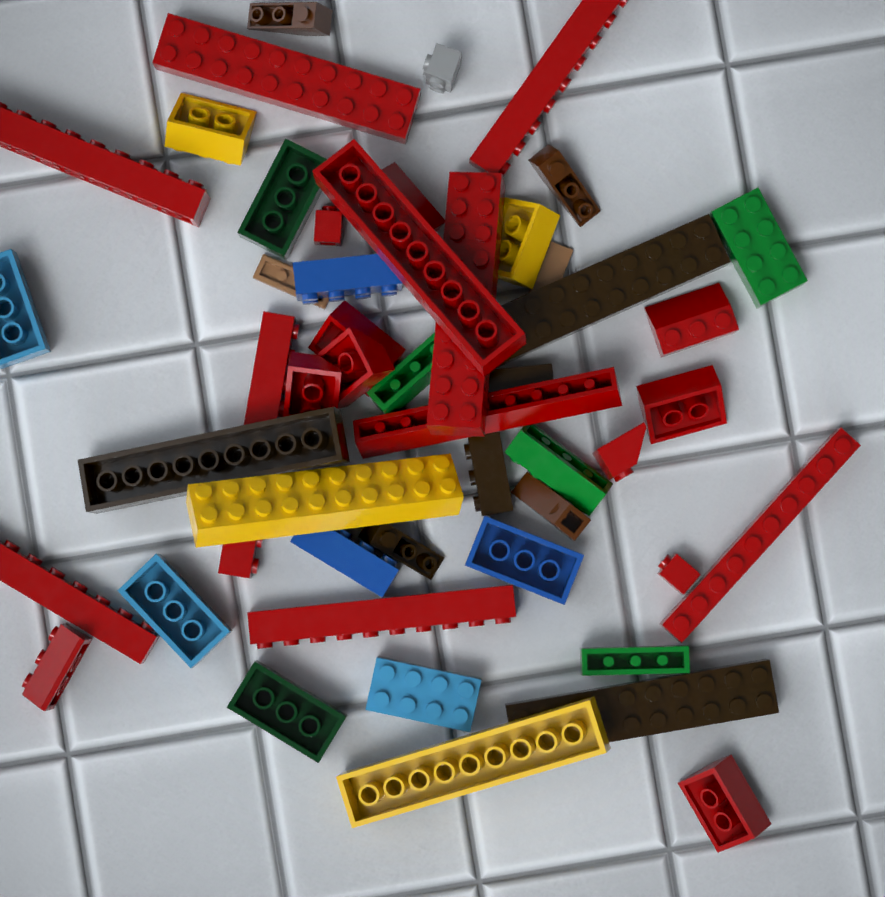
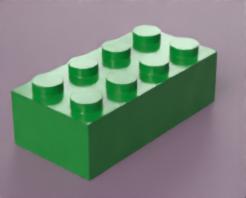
[709,188,808,309]

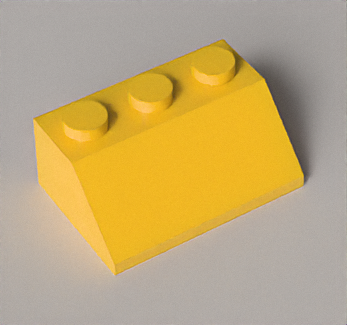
[164,93,257,166]
[498,197,560,289]

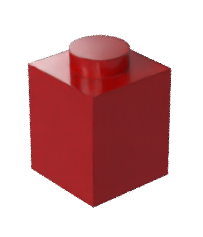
[314,206,343,246]
[657,554,701,595]

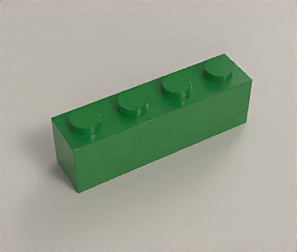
[367,332,435,414]
[504,424,613,516]
[580,645,690,676]

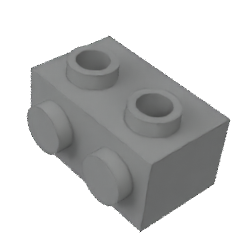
[423,43,462,94]

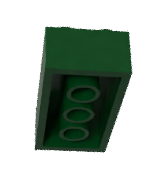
[237,138,327,260]
[227,660,348,763]

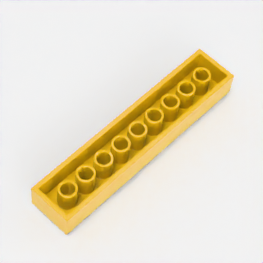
[186,453,464,548]
[336,696,611,828]

